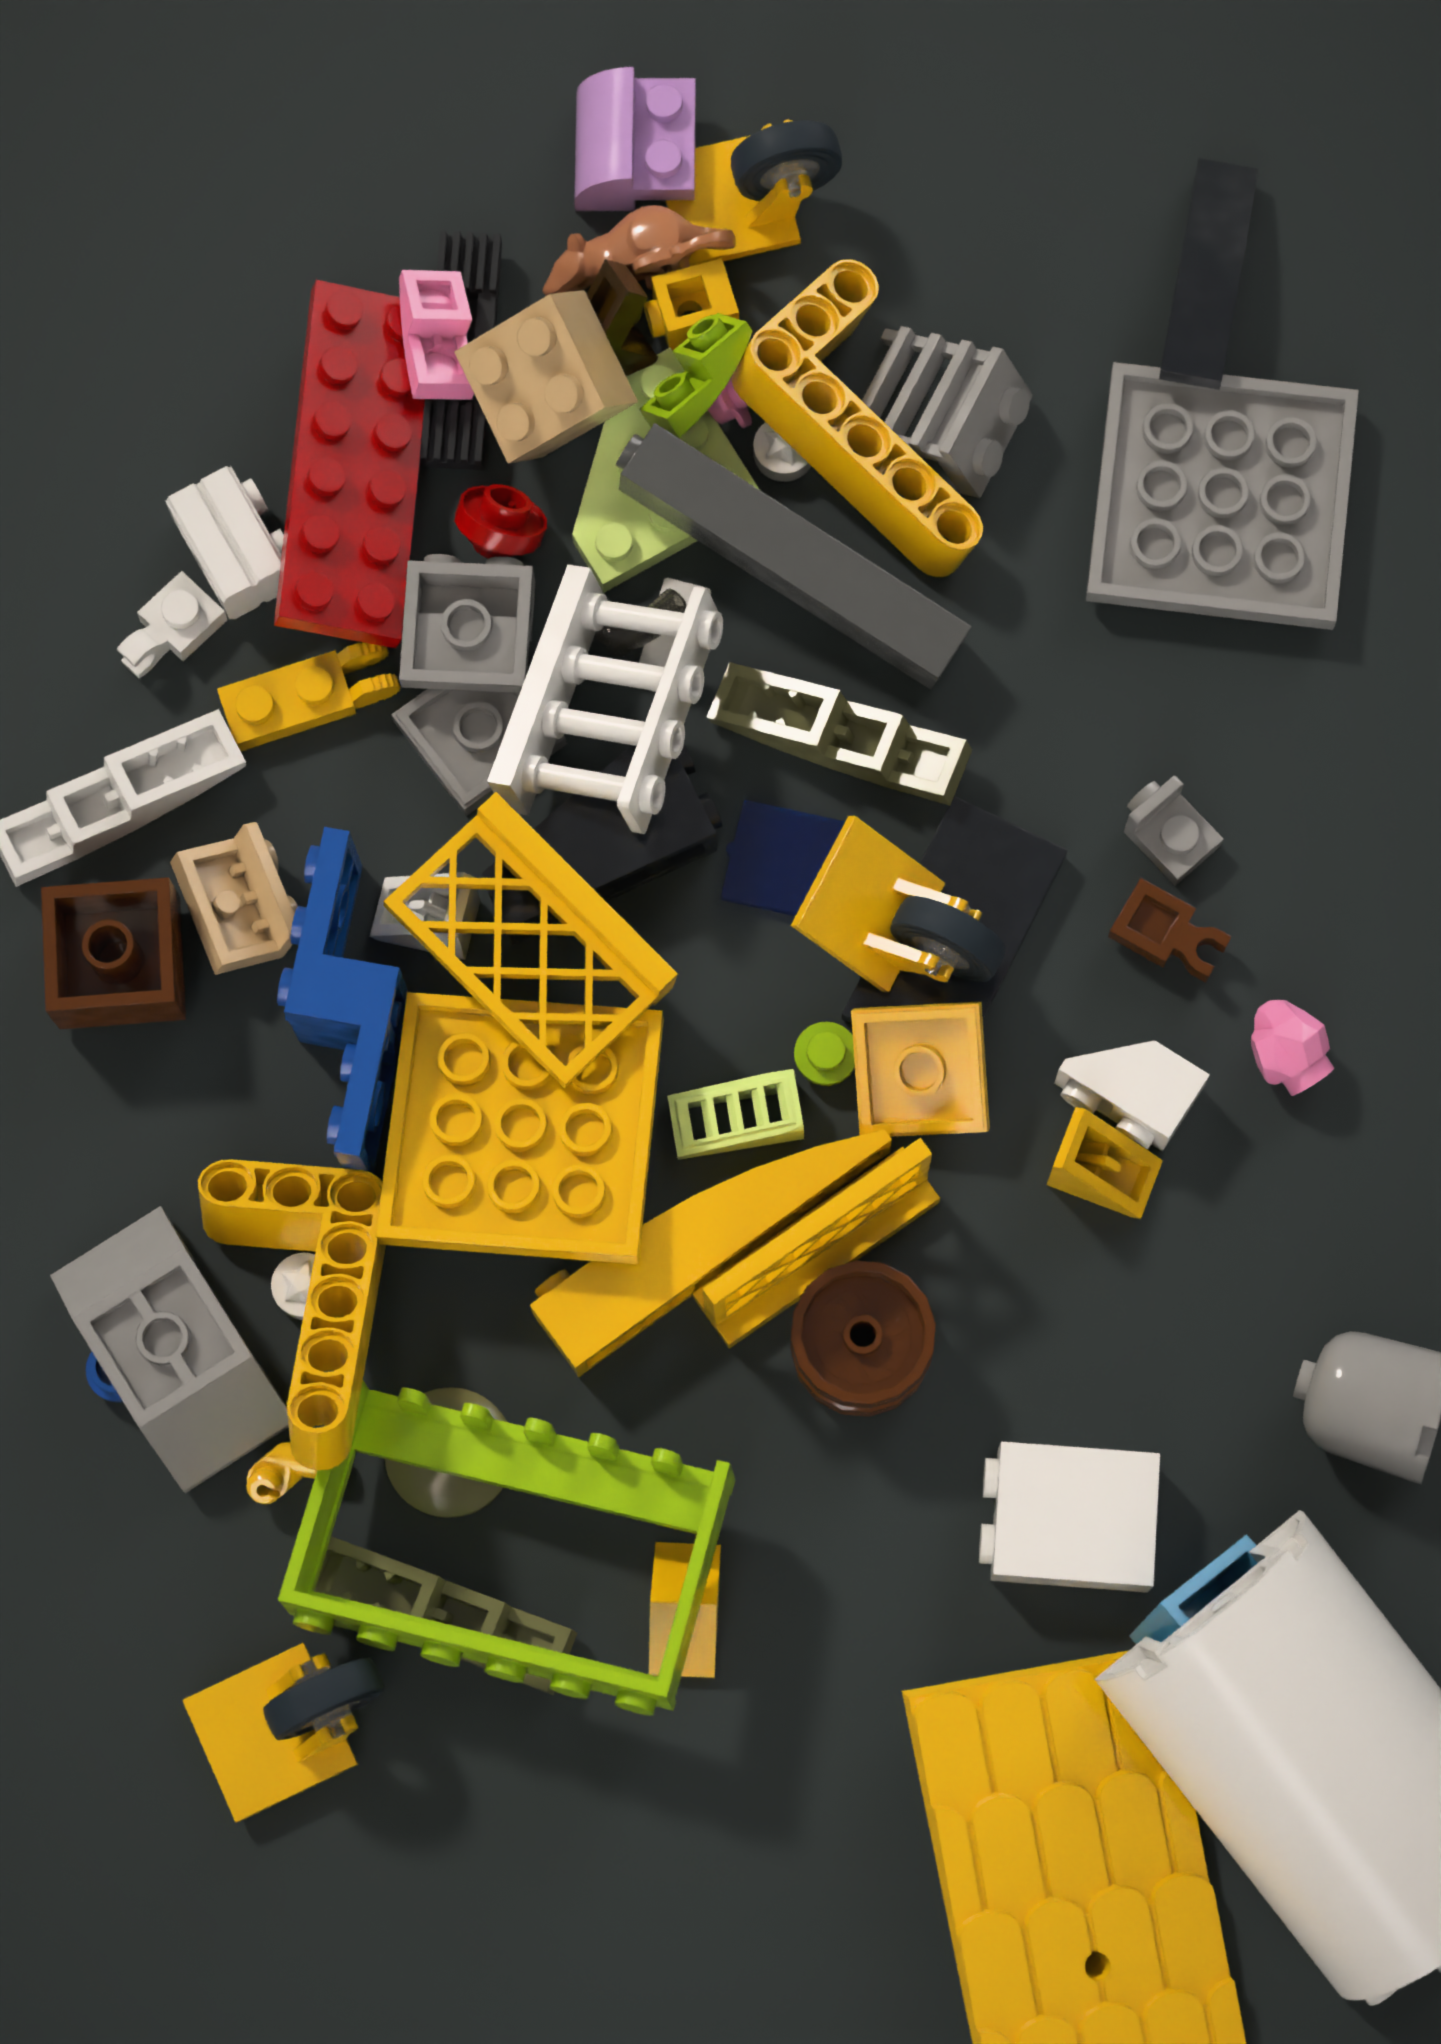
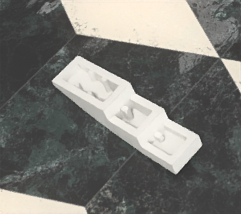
[0,709,246,887]

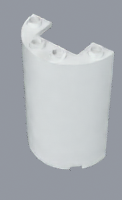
[1095,1510,1441,2006]

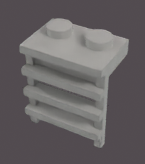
[862,326,1033,498]

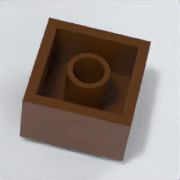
[41,877,186,1030]

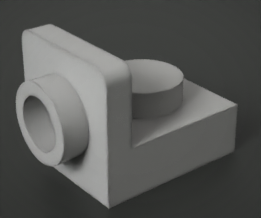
[1124,775,1224,886]

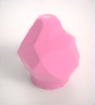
[1251,1000,1334,1096]

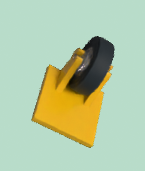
[665,119,842,266]
[790,816,1006,992]
[182,1643,385,1823]

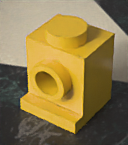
[644,258,739,351]

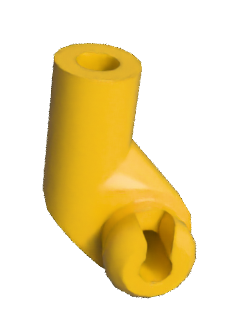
[246,1442,317,1504]

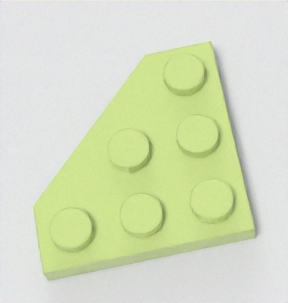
[572,348,759,593]

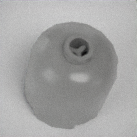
[1293,1331,1441,1484]

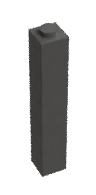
[616,423,972,691]

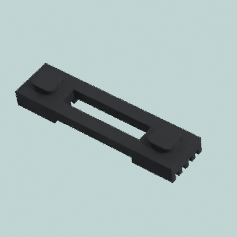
[420,230,502,470]

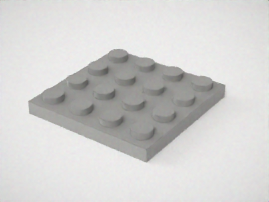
[1086,362,1359,630]

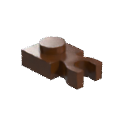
[1108,878,1232,983]

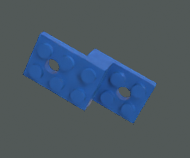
[277,827,408,1174]

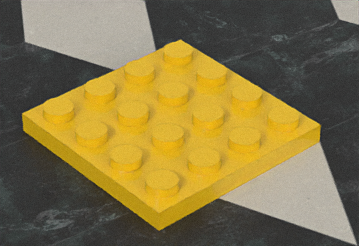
[375,992,664,1264]

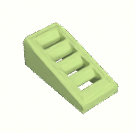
[667,1069,804,1160]

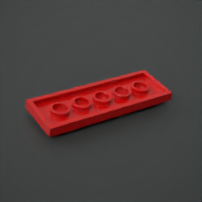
[274,280,426,648]

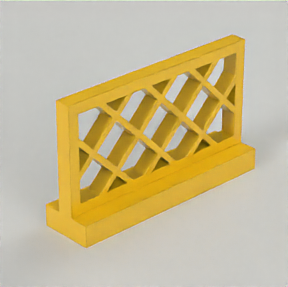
[383,792,678,1088]
[692,1138,940,1349]

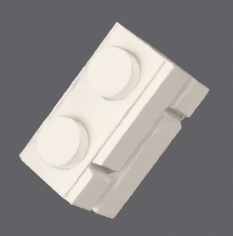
[165,466,284,620]

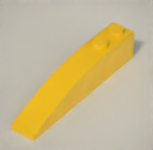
[530,1129,892,1377]

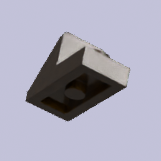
[587,259,658,377]

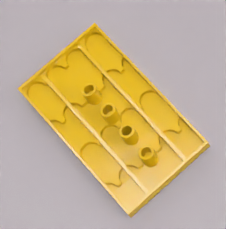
[902,1650,1246,2044]

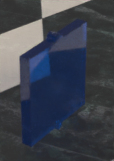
[721,800,845,916]

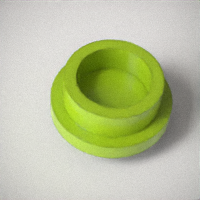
[794,1022,855,1086]

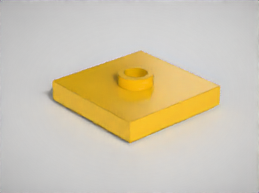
[851,1001,990,1137]

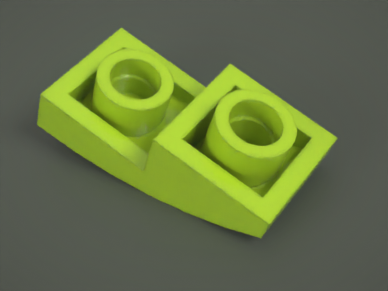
[639,313,752,438]

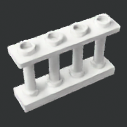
[487,565,723,834]

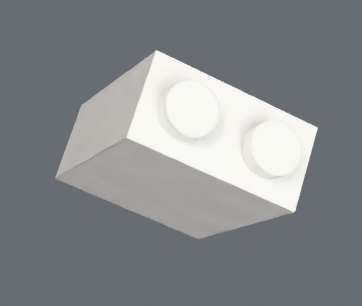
[979,1442,1160,1593]

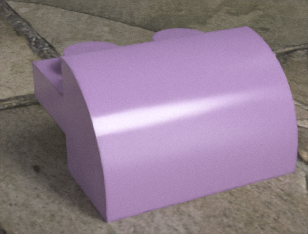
[575,67,696,211]

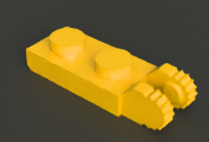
[217,642,401,751]

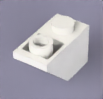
[1054,1040,1209,1152]

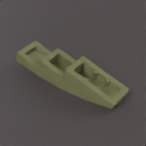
[707,662,972,806]
[315,1536,578,1695]

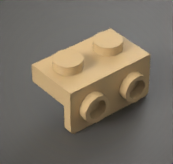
[170,822,298,975]

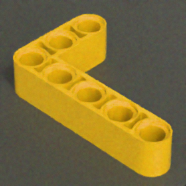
[731,259,983,577]
[198,1159,386,1471]

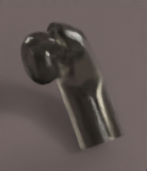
[595,589,687,657]

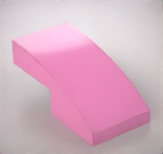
[399,270,474,400]

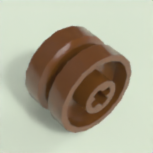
[791,1260,936,1417]

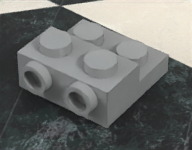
[399,554,536,693]

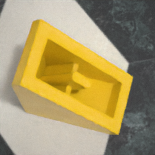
[1047,1107,1163,1219]
[649,1542,721,1678]

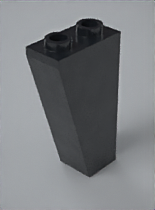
[482,744,723,945]

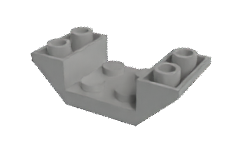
[50,1206,289,1493]

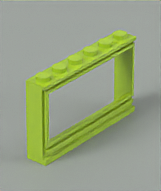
[278,1380,736,1715]

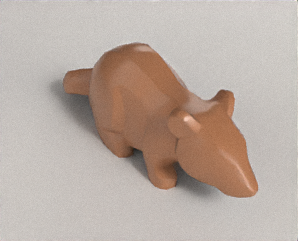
[543,205,736,296]

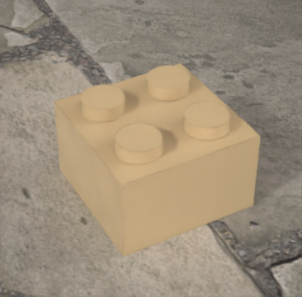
[454,290,638,464]

